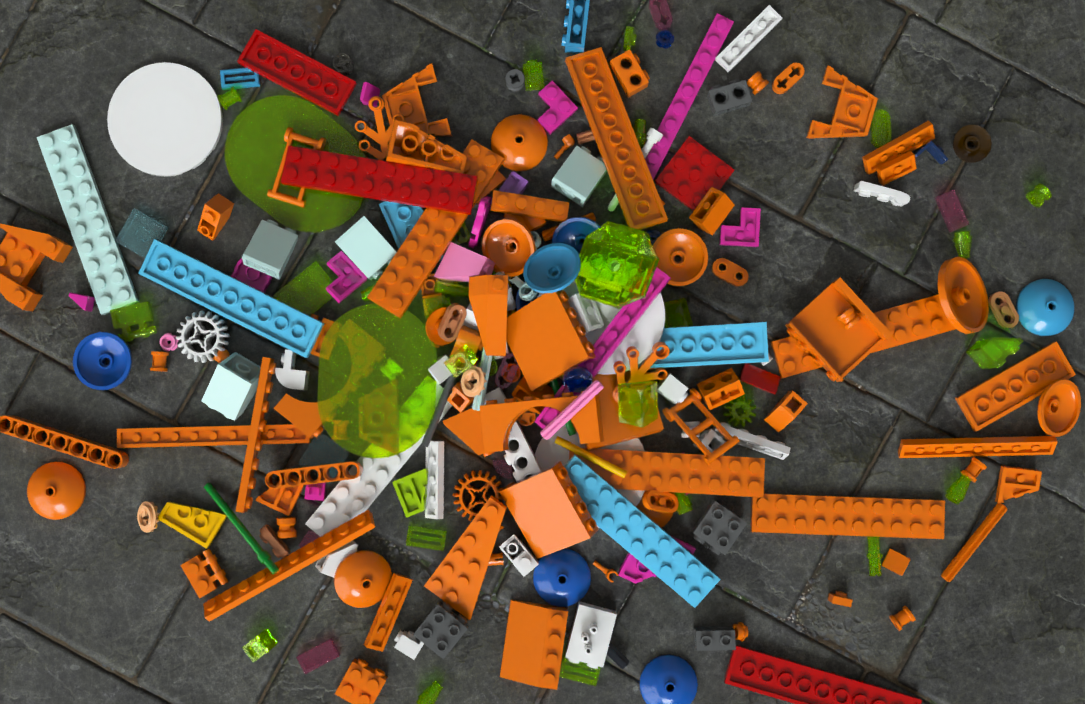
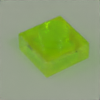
[623,26,637,51]

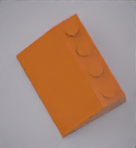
[500,600,568,690]

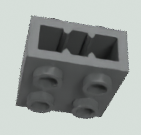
[691,499,747,555]
[413,601,469,659]

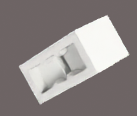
[655,374,689,404]

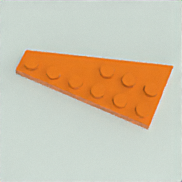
[424,495,507,620]

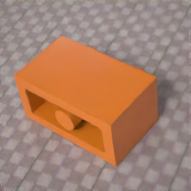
[689,187,735,236]

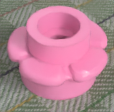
[160,333,179,352]

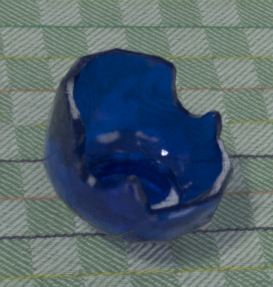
[562,366,593,393]

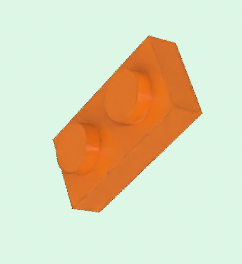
[876,151,916,186]

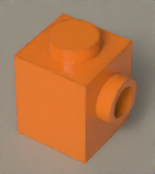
[447,382,474,413]

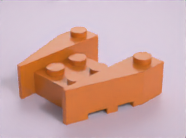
[0,223,73,312]

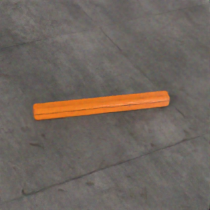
[941,503,1007,582]

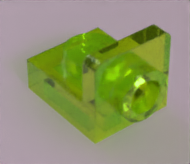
[523,60,545,91]
[242,629,278,663]

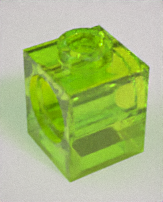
[444,344,478,378]

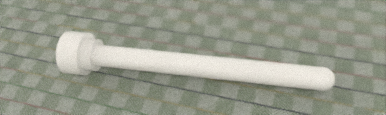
[608,127,663,211]

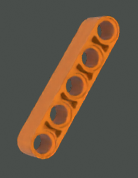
[265,461,363,489]

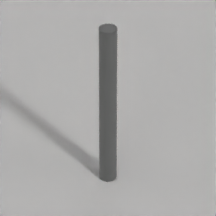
[421,374,457,447]

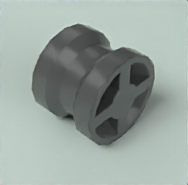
[505,69,525,92]

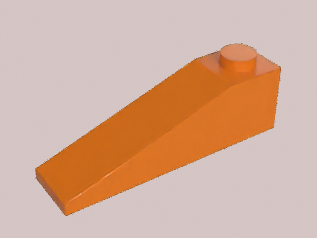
[385,120,467,174]
[469,275,508,356]

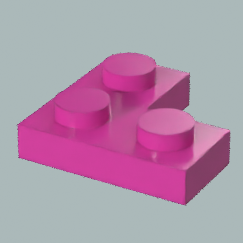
[537,81,578,135]
[719,207,761,247]
[326,251,368,303]

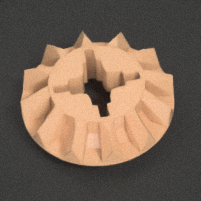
[461,366,487,397]
[137,501,159,533]

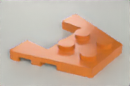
[382,64,452,137]
[806,66,878,139]

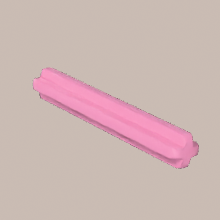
[540,380,604,440]

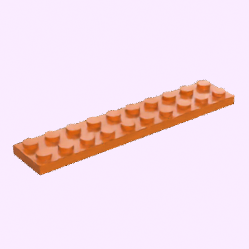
[565,47,668,233]
[367,140,504,319]
[771,294,956,378]
[569,448,765,498]
[750,493,945,539]

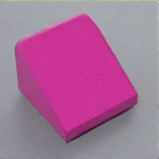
[360,82,380,107]
[69,293,95,312]

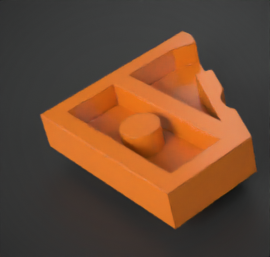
[255,474,305,516]

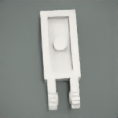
[853,181,910,207]

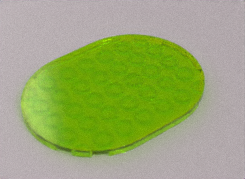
[225,95,366,233]
[318,303,437,458]

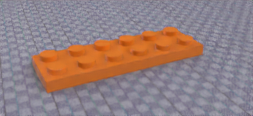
[955,341,1076,432]

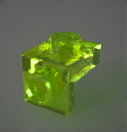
[422,293,451,319]

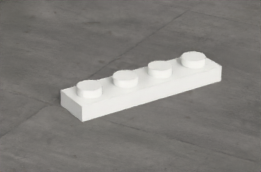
[715,5,782,73]
[712,422,791,460]
[425,441,444,519]

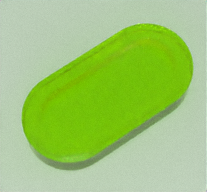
[870,109,891,148]

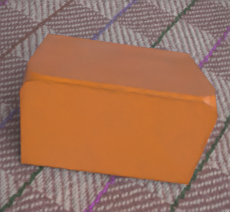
[881,549,910,576]

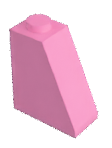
[434,242,495,283]

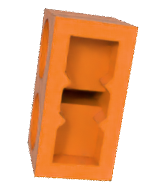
[609,50,650,98]
[697,368,745,410]

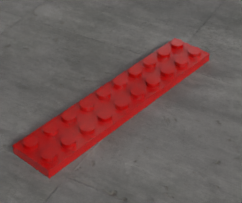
[281,145,478,215]
[724,645,922,704]

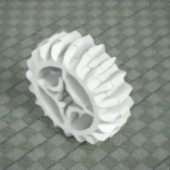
[176,311,230,363]

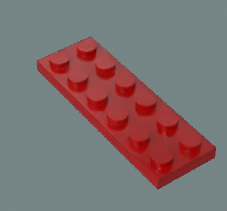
[237,29,357,116]

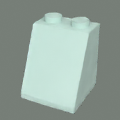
[551,146,607,207]
[335,216,397,280]
[242,219,298,280]
[202,352,261,421]

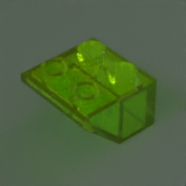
[966,337,1023,369]

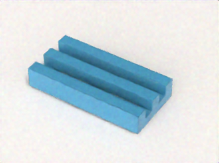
[220,67,261,90]

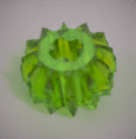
[723,395,756,427]

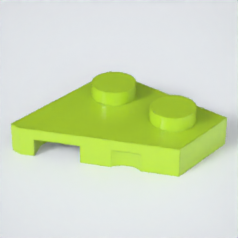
[392,468,428,518]

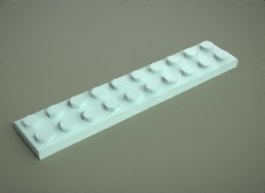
[37,124,139,315]

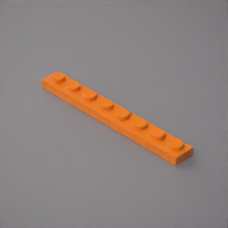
[235,357,276,513]
[898,436,1058,458]

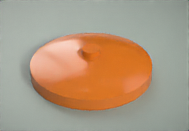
[938,257,989,334]

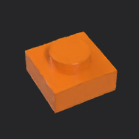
[828,591,853,607]

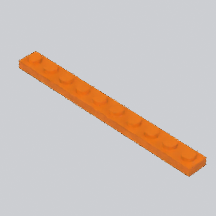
[117,424,311,448]
[203,510,375,622]

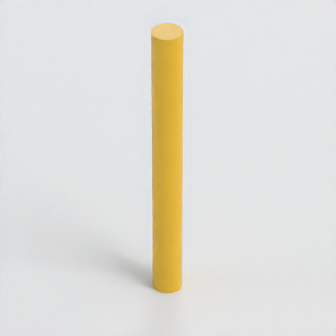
[554,436,628,478]

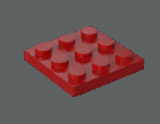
[655,136,734,211]

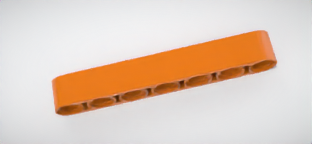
[0,415,129,469]

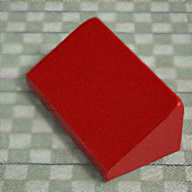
[739,363,781,394]

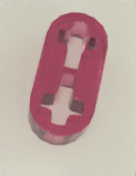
[649,0,673,31]
[495,353,519,389]

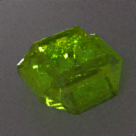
[575,221,659,308]

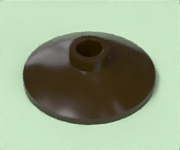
[953,125,992,163]

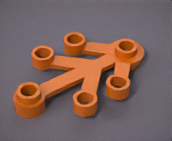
[355,96,405,161]
[612,342,670,403]

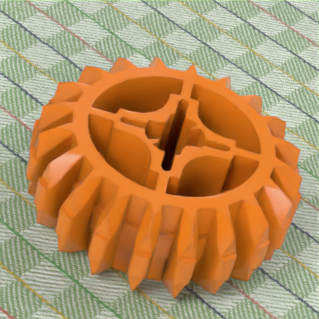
[453,470,503,521]

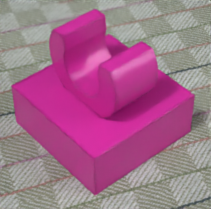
[304,482,327,501]

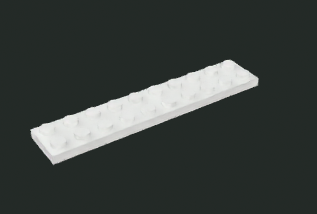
[305,375,453,537]

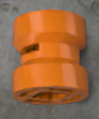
[276,517,297,538]

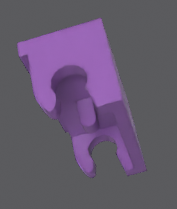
[490,171,529,214]

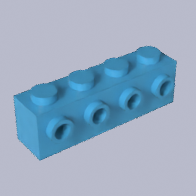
[562,0,590,54]

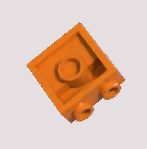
[335,659,388,704]

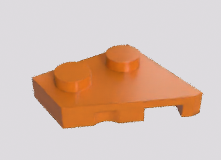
[995,465,1042,503]

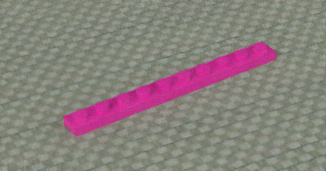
[645,13,734,179]
[534,266,671,429]

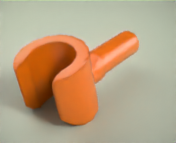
[554,134,575,159]
[593,560,618,582]

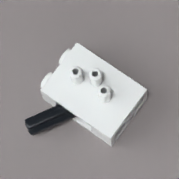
[565,601,629,669]

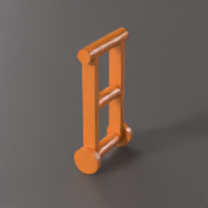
[267,127,326,208]
[662,388,740,464]

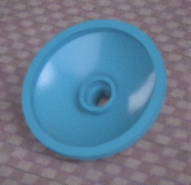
[523,243,581,293]
[1016,279,1074,336]

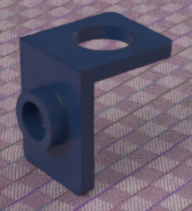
[914,141,948,164]

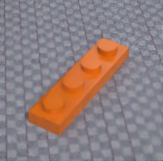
[862,121,935,175]
[490,190,569,222]
[364,573,413,652]

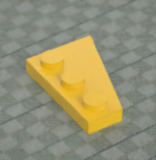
[158,502,227,548]

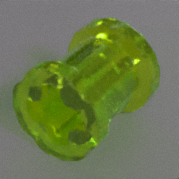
[217,86,242,110]

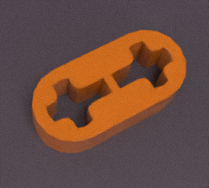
[772,62,805,94]

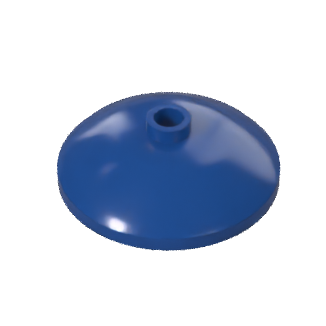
[552,217,609,264]
[73,332,132,390]
[533,548,591,607]
[639,655,698,704]

